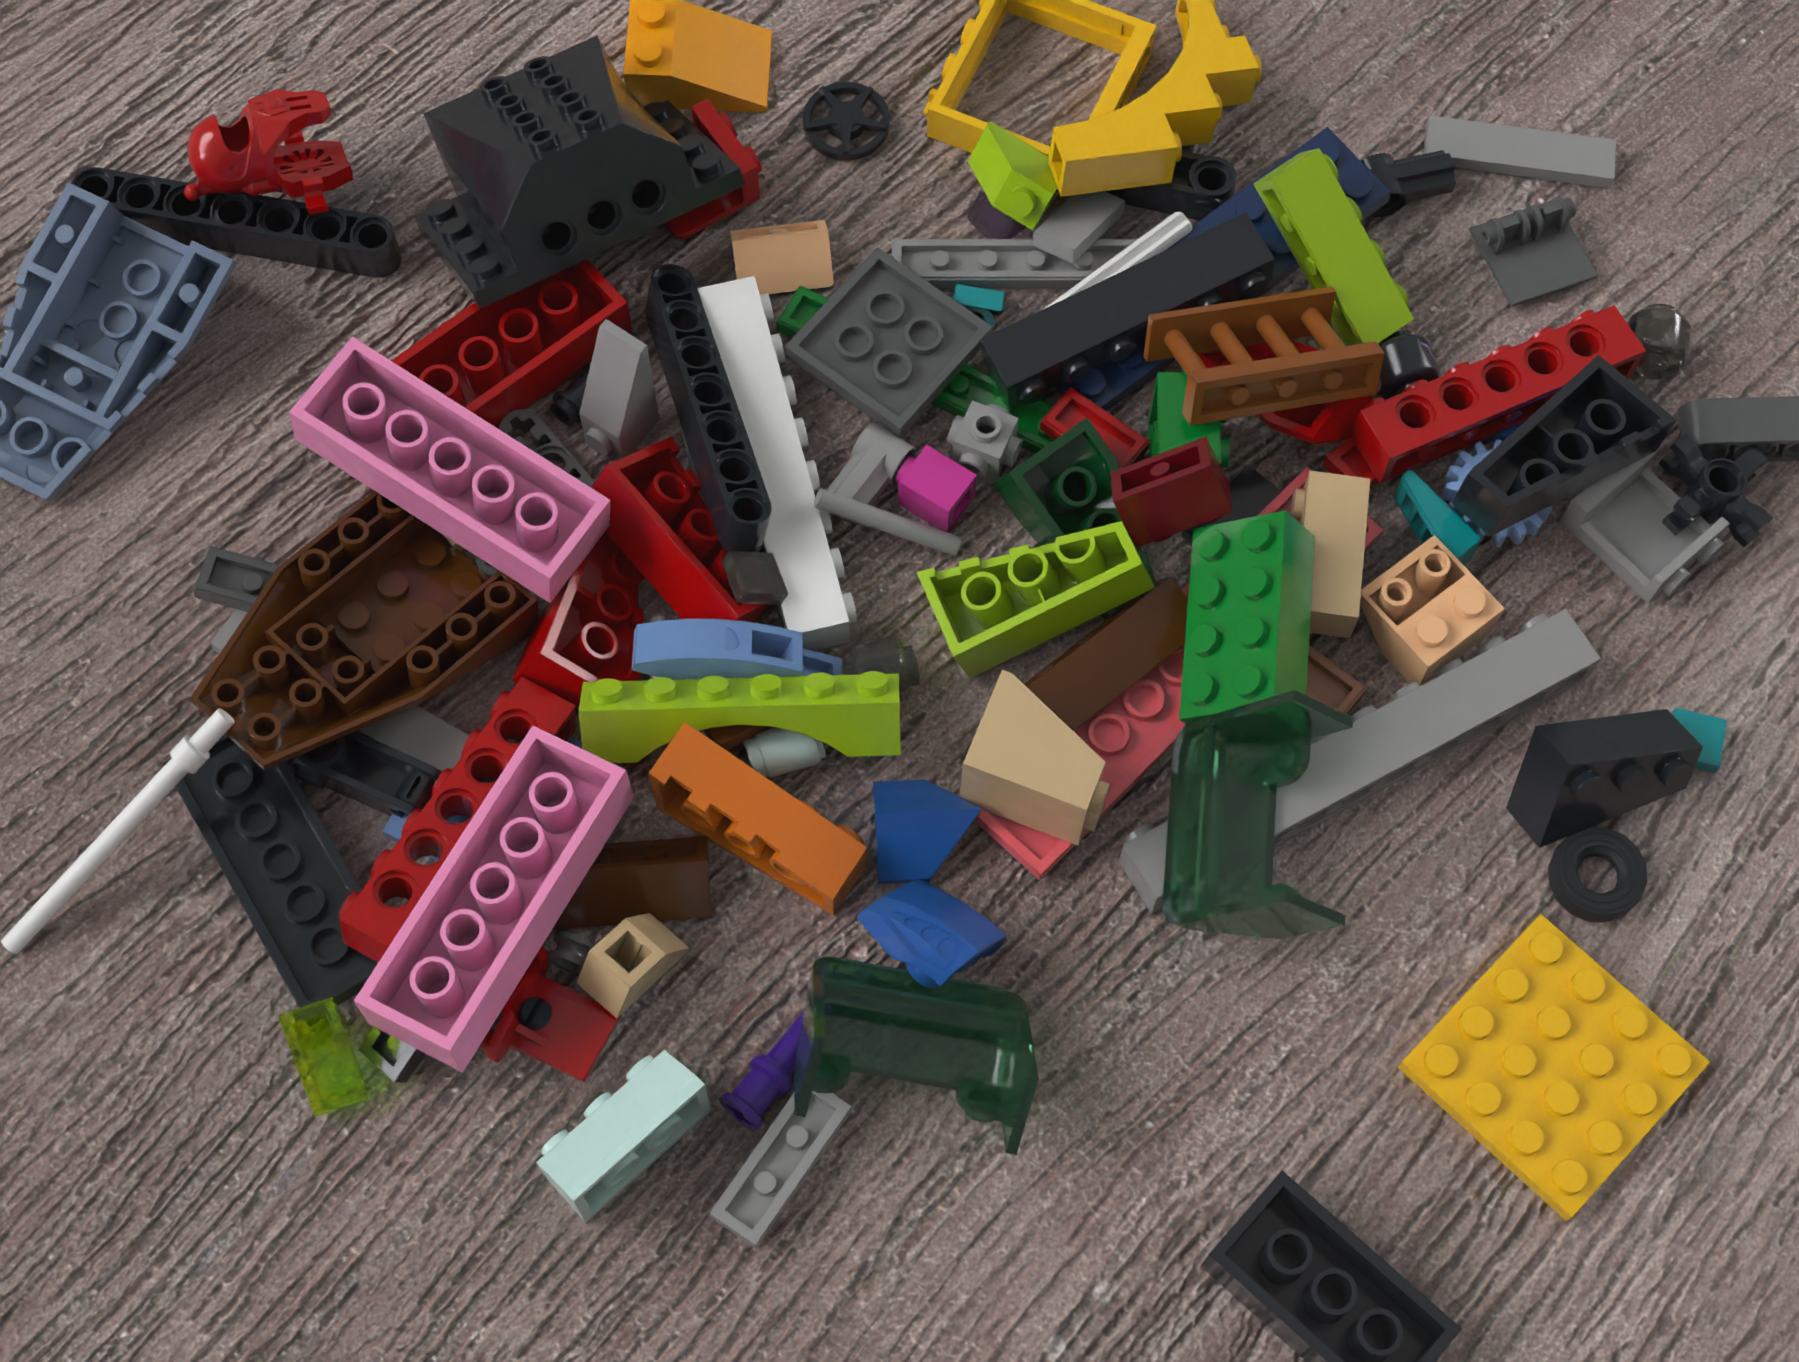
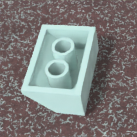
[536,1050,712,1223]

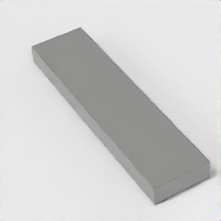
[1423,115,1616,188]

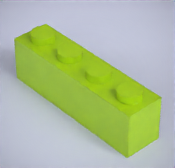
[1253,148,1414,346]

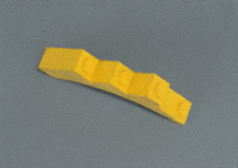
[1048,0,1262,197]

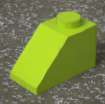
[968,121,1059,231]

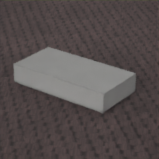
[1032,191,1125,263]

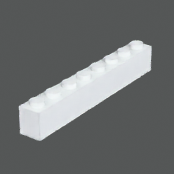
[697,276,857,651]

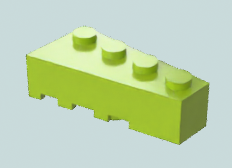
[916,521,1155,679]

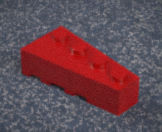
[591,436,772,623]

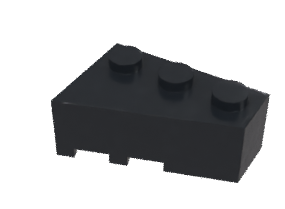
[1506,709,1703,848]

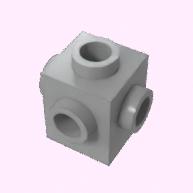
[947,400,1023,485]

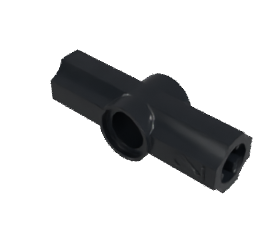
[1361,150,1456,218]

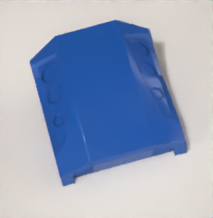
[857,879,1007,989]

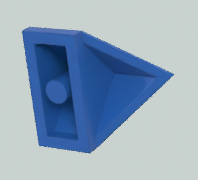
[873,780,982,884]

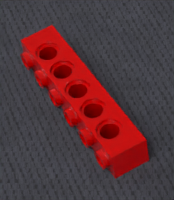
[1350,305,1646,483]
[339,677,576,962]

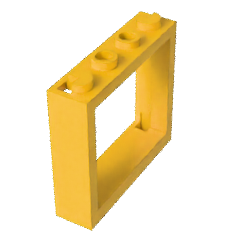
[923,0,1157,157]

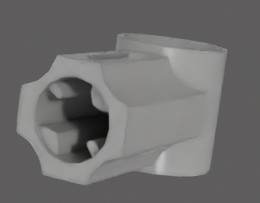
[827,422,917,524]

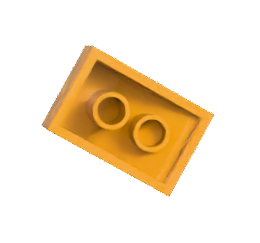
[623,0,772,113]

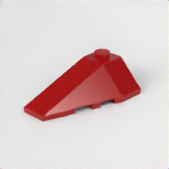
[512,532,643,707]

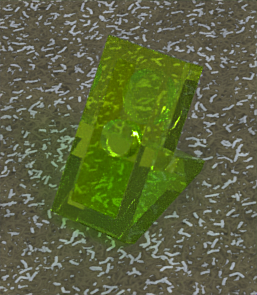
[278,997,369,1117]

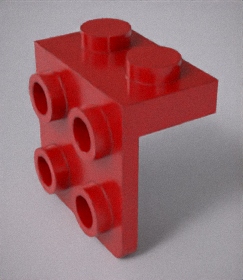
[665,99,762,239]

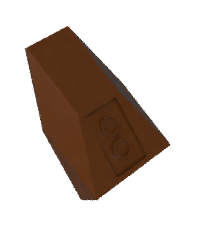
[191,491,539,770]

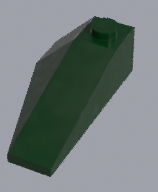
[993,417,1155,620]

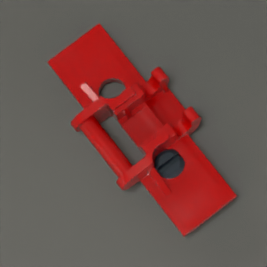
[397,906,622,1082]

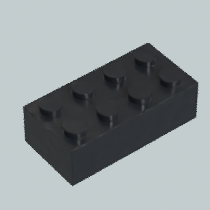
[1201,1170,1462,1362]

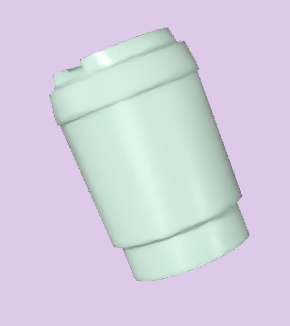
[743,727,826,779]

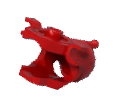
[184,89,354,215]

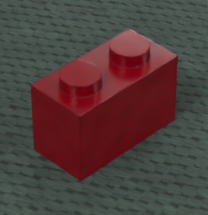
[1110,436,1233,548]

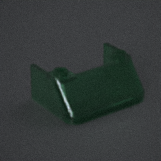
[1162,690,1353,939]
[794,957,1039,1155]

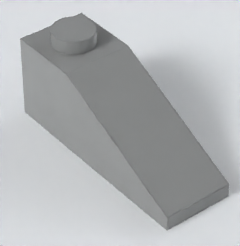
[579,319,660,459]

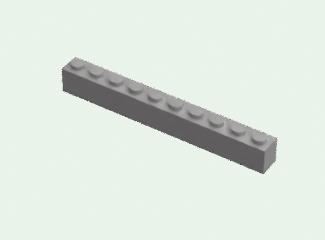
[1119,609,1601,914]

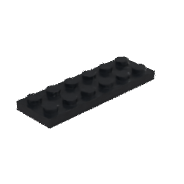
[162,734,378,1022]

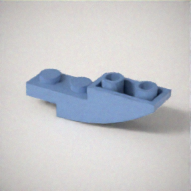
[632,619,842,680]

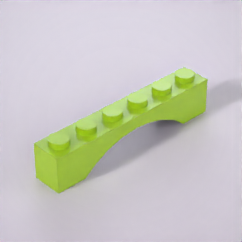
[578,671,901,763]

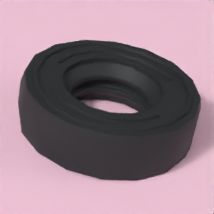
[1548,827,1647,922]

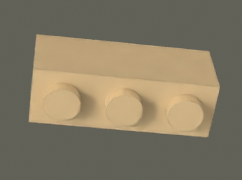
[1290,470,1370,638]

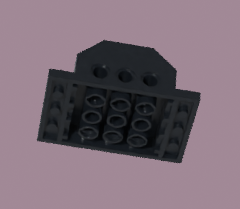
[414,36,745,309]

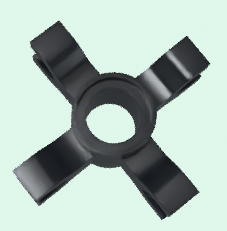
[1658,434,1773,548]

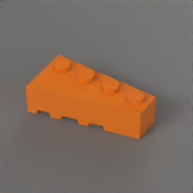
[648,722,868,916]

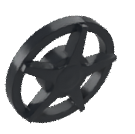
[802,82,890,160]

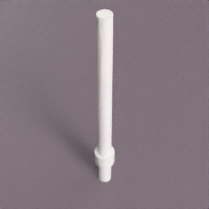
[1,708,235,954]

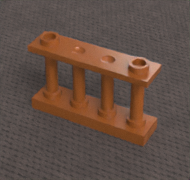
[1143,286,1385,425]

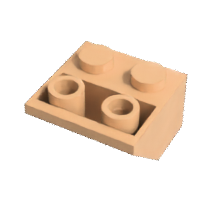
[1360,535,1505,686]

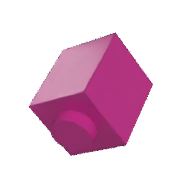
[896,444,977,533]

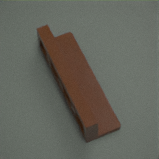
[1024,576,1188,731]
[553,836,712,929]

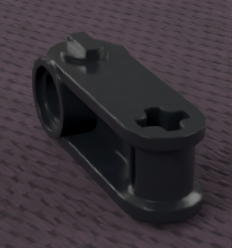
[1105,151,1236,221]
[291,731,442,818]

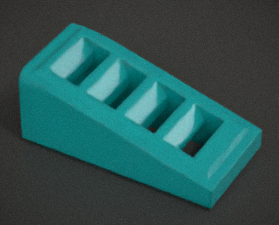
[1393,469,1481,566]

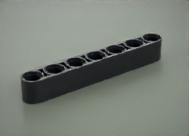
[71,167,402,278]
[645,264,772,556]

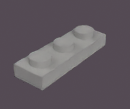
[709,1076,852,1249]

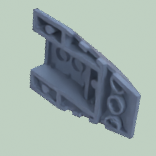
[0,182,237,502]

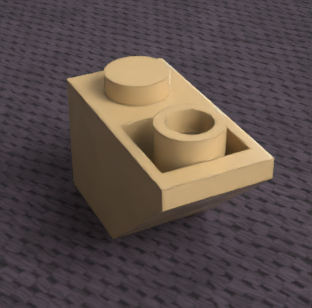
[576,913,689,1019]

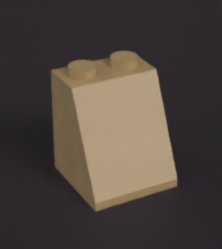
[960,670,1110,845]

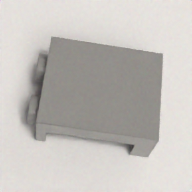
[1560,452,1730,603]

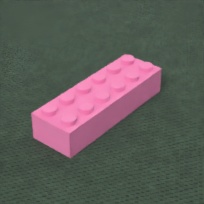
[289,336,610,603]
[354,725,634,1073]

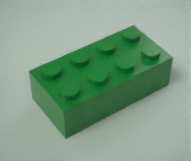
[1179,510,1315,742]

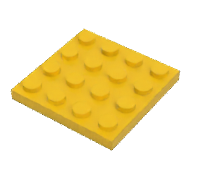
[1398,914,1710,1222]

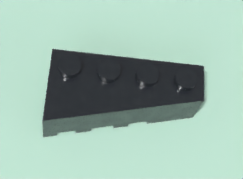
[1452,355,1677,537]

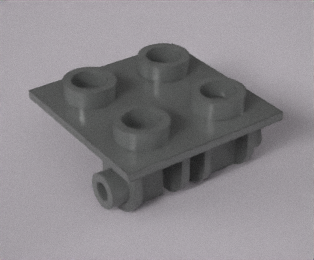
[1469,196,1598,307]

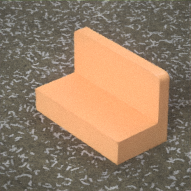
[730,220,834,294]

